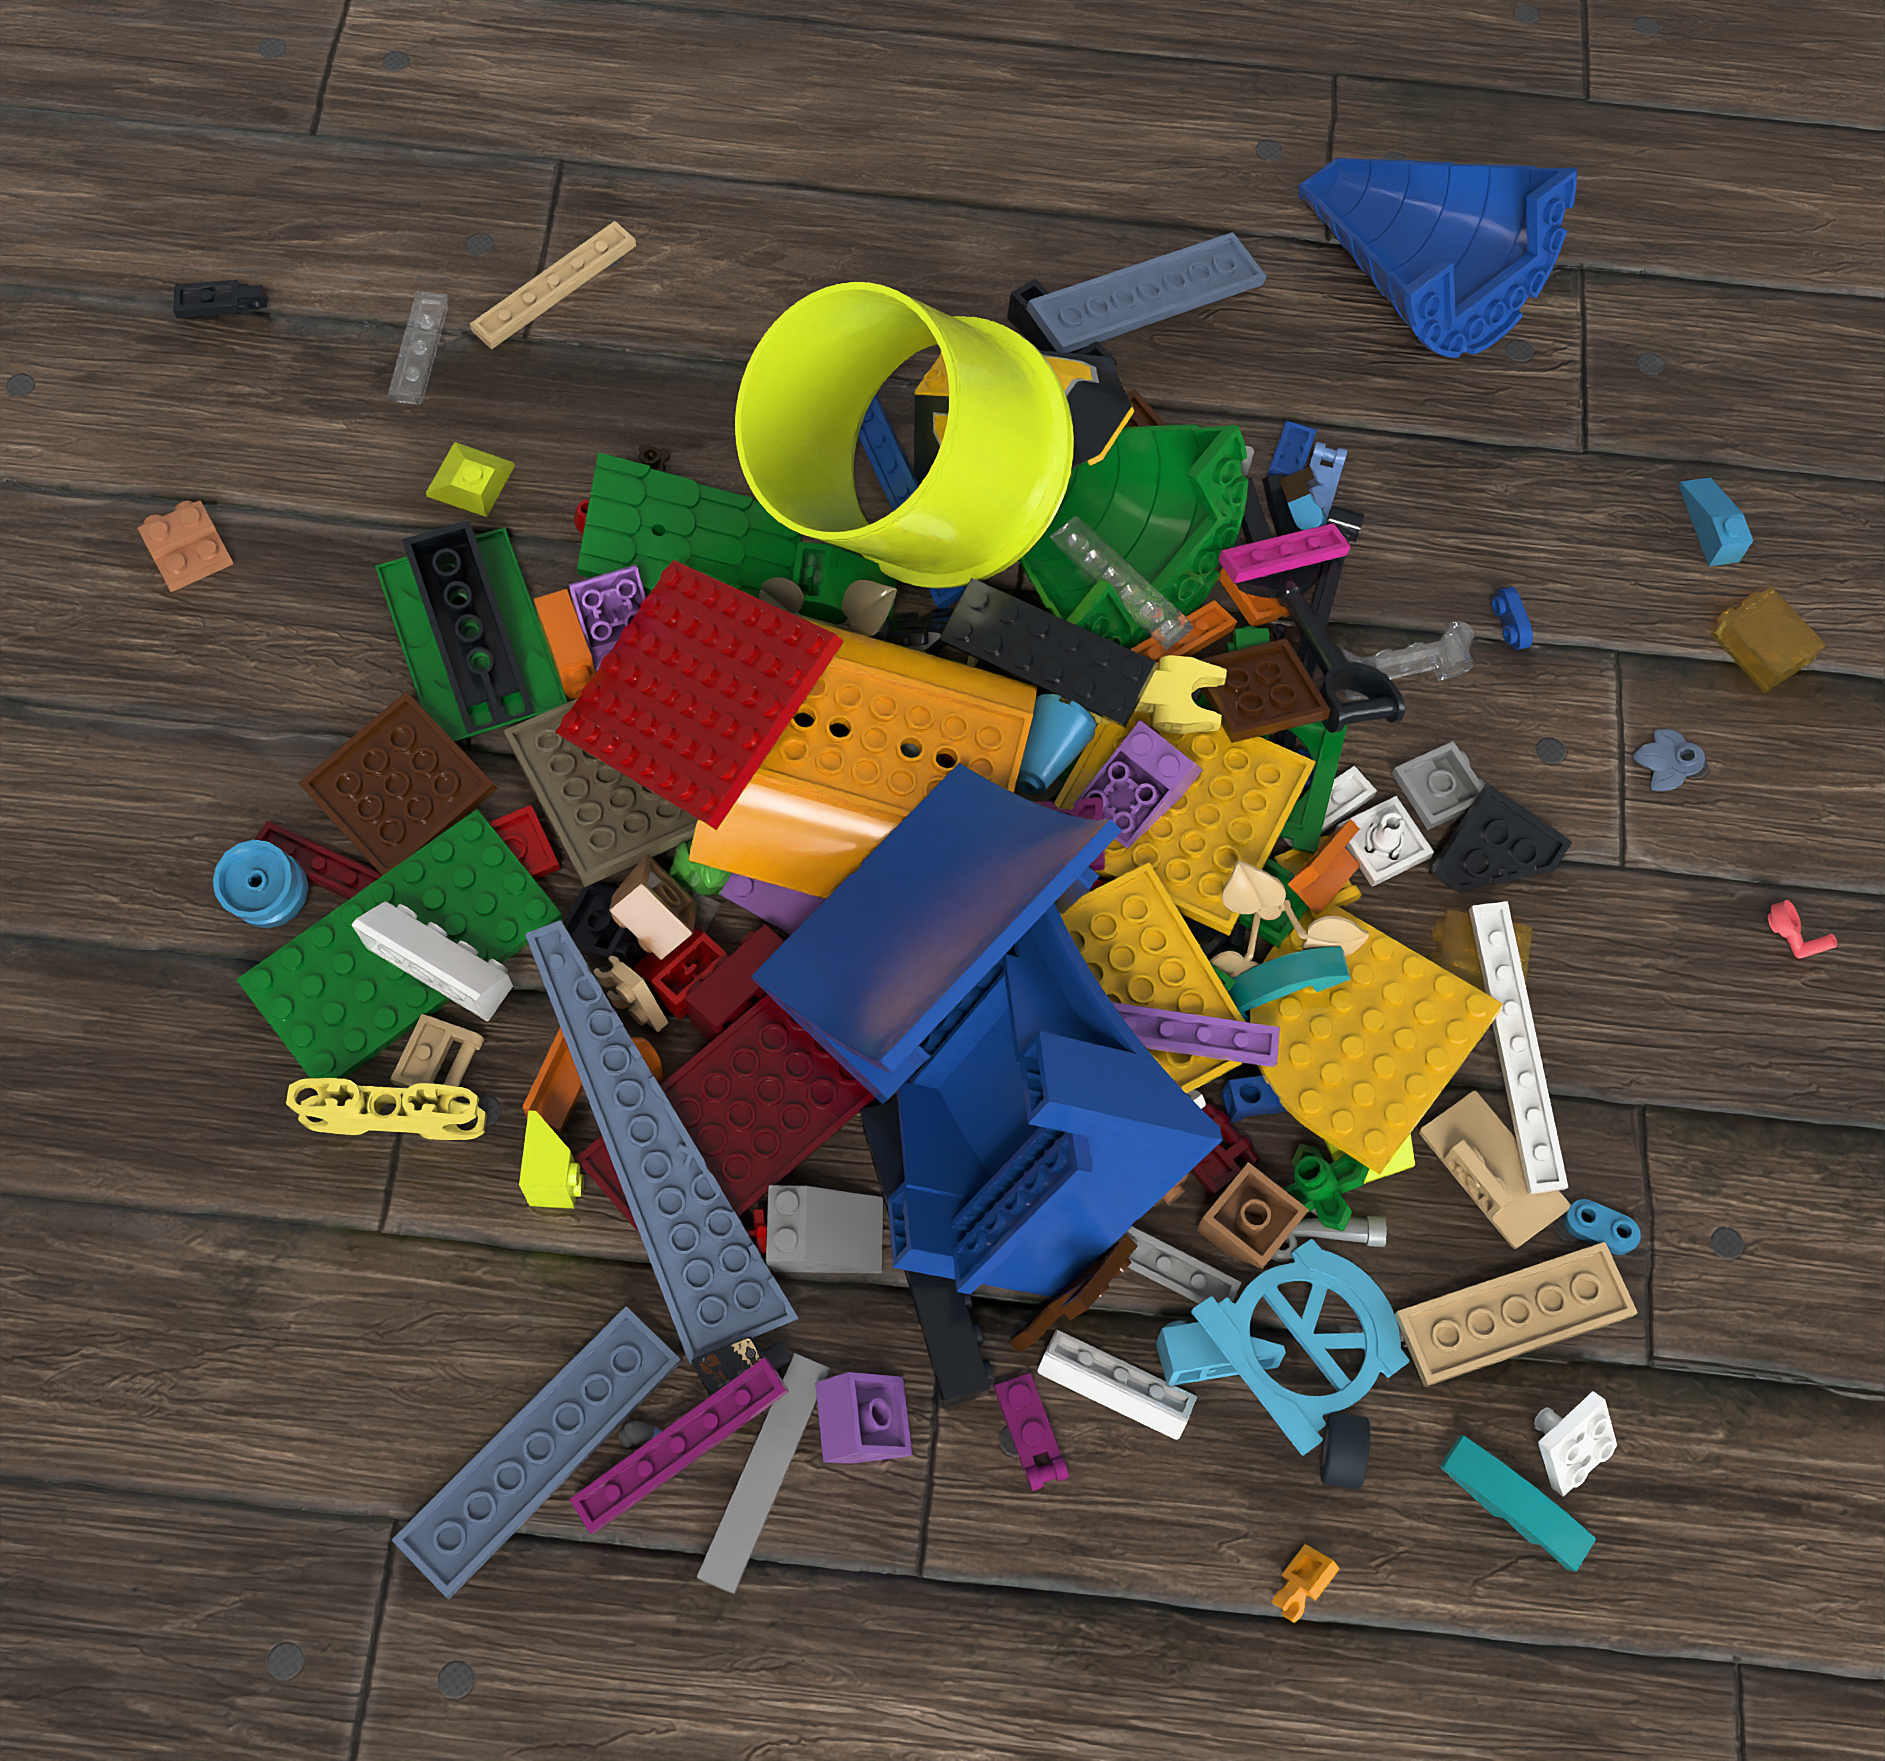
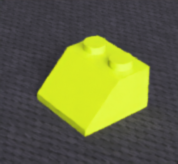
[519,1111,584,1209]

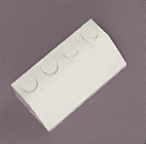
[352,901,513,1022]

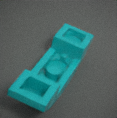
[1228,946,1351,1021]

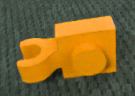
[1272,1544,1340,1623]

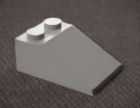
[766,1185,883,1273]

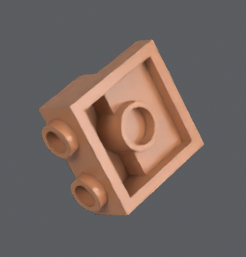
[137,500,233,592]

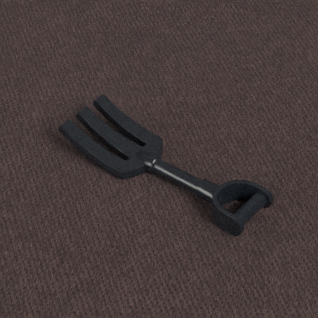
[1234,474,1405,733]

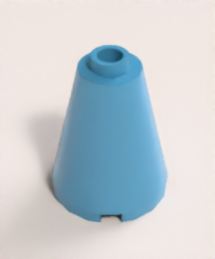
[1016,694,1096,794]

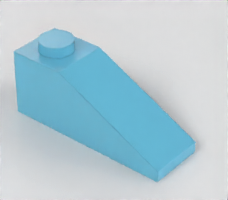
[1156,1321,1286,1387]

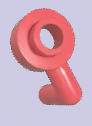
[1768,900,1838,959]

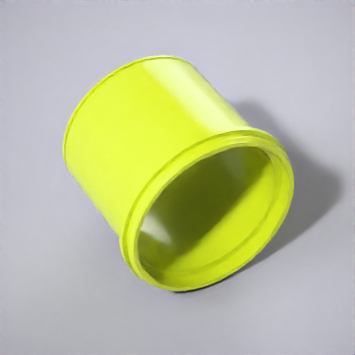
[735,282,1074,589]

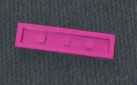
[1218,523,1351,583]

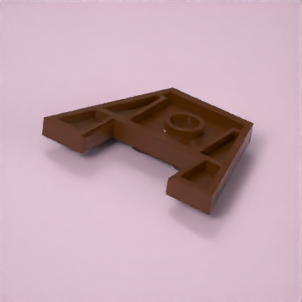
[1009,1235,1138,1353]

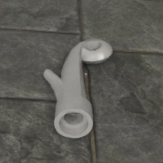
[1271,1209,1387,1263]

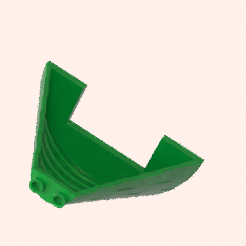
[1019,424,1248,649]

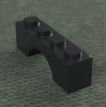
[1007,279,1117,368]

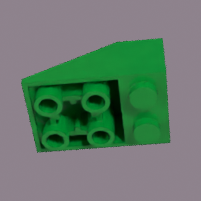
[792,541,897,624]

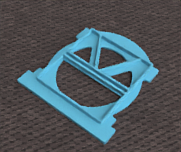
[1191,1239,1410,1456]

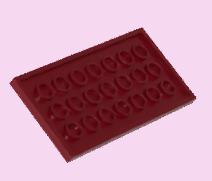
[575,994,875,1233]

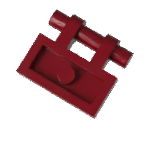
[1190,1102,1260,1198]

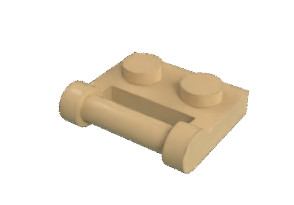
[390,1014,484,1101]

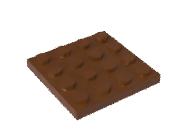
[298,691,497,876]

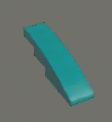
[1439,1435,1596,1572]

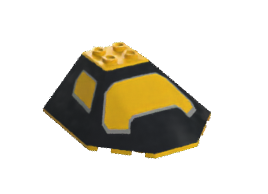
[914,350,1134,485]

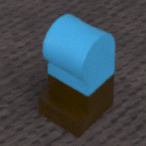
[1279,466,1327,531]

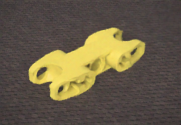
[1059,655,1227,734]
[286,1078,487,1140]

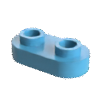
[1563,1199,1641,1255]

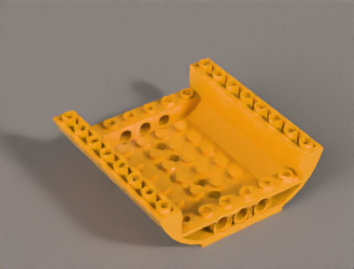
[688,615,1037,899]

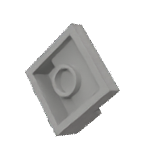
[1392,741,1485,830]

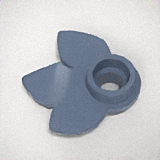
[1633,729,1705,791]

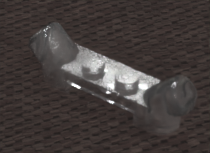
[1339,621,1475,700]

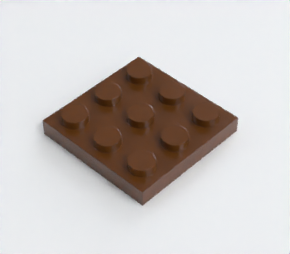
[1199,638,1330,743]

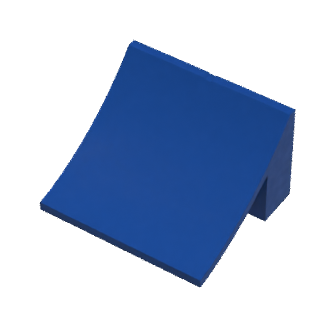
[751,763,1123,1104]
[887,903,1223,1297]

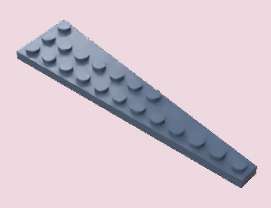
[525,920,799,1364]

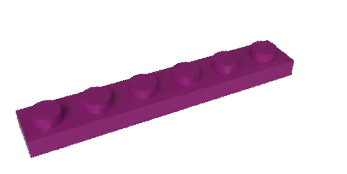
[569,1357,790,1534]

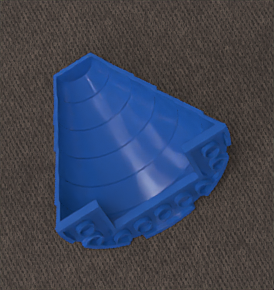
[1298,158,1577,358]

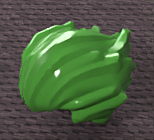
[669,839,732,896]

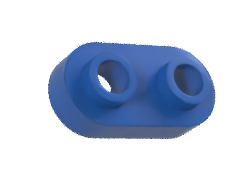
[1491,586,1533,650]

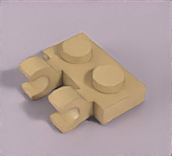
[594,956,668,1032]

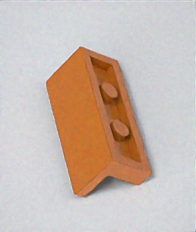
[1288,819,1360,915]
[522,1027,584,1134]

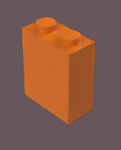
[534,589,595,701]

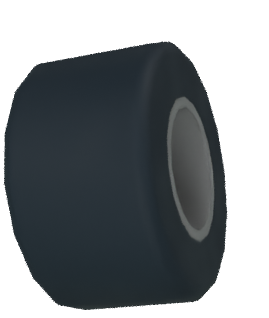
[1320,1412,1370,1490]

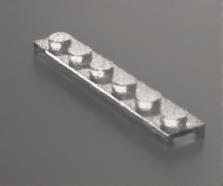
[1050,516,1194,651]

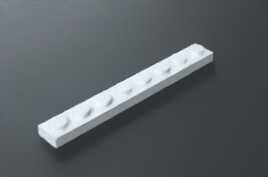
[1469,901,1568,1195]

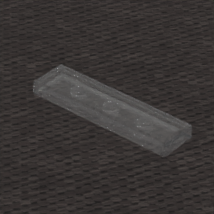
[388,291,450,405]

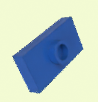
[1267,420,1317,477]

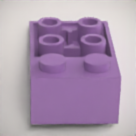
[568,565,646,673]
[1073,720,1203,849]

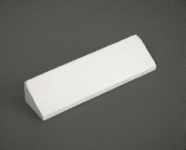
[1037,1329,1197,1440]

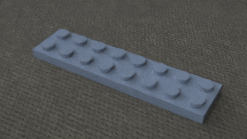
[1026,232,1267,353]
[392,1306,682,1599]

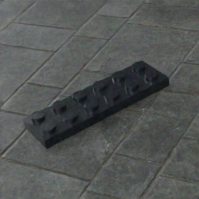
[939,578,1158,728]

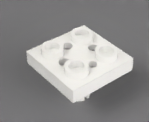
[1335,796,1434,887]
[1534,1391,1617,1497]

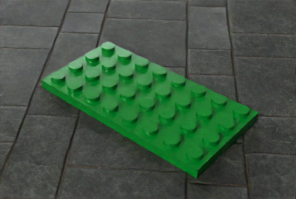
[236,809,563,1079]

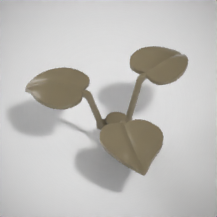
[759,577,897,637]

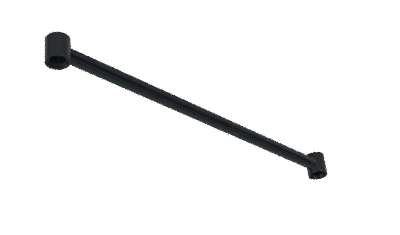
[1209,505,1364,961]

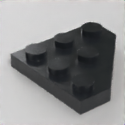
[1428,784,1572,893]

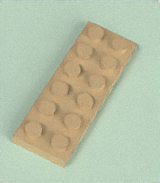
[1394,1242,1638,1387]

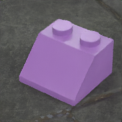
[815,1372,912,1464]

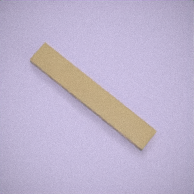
[470,221,636,349]

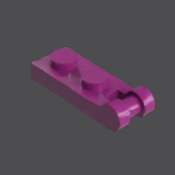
[993,1373,1069,1491]

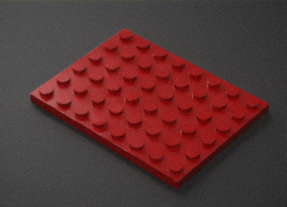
[555,560,844,831]

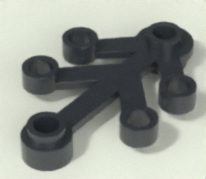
[872,608,952,646]

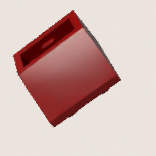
[632,928,727,1020]

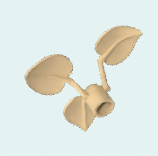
[1209,860,1369,979]

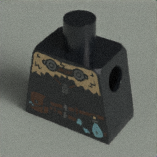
[691,1336,791,1396]

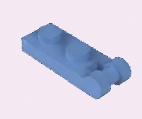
[1309,442,1348,520]

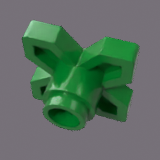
[1282,1144,1370,1231]

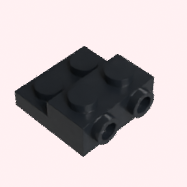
[563,883,639,968]

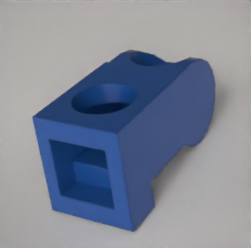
[1220,1076,1287,1123]

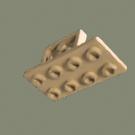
[1419,1091,1571,1249]

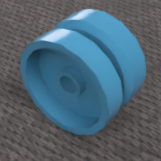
[213,840,309,929]

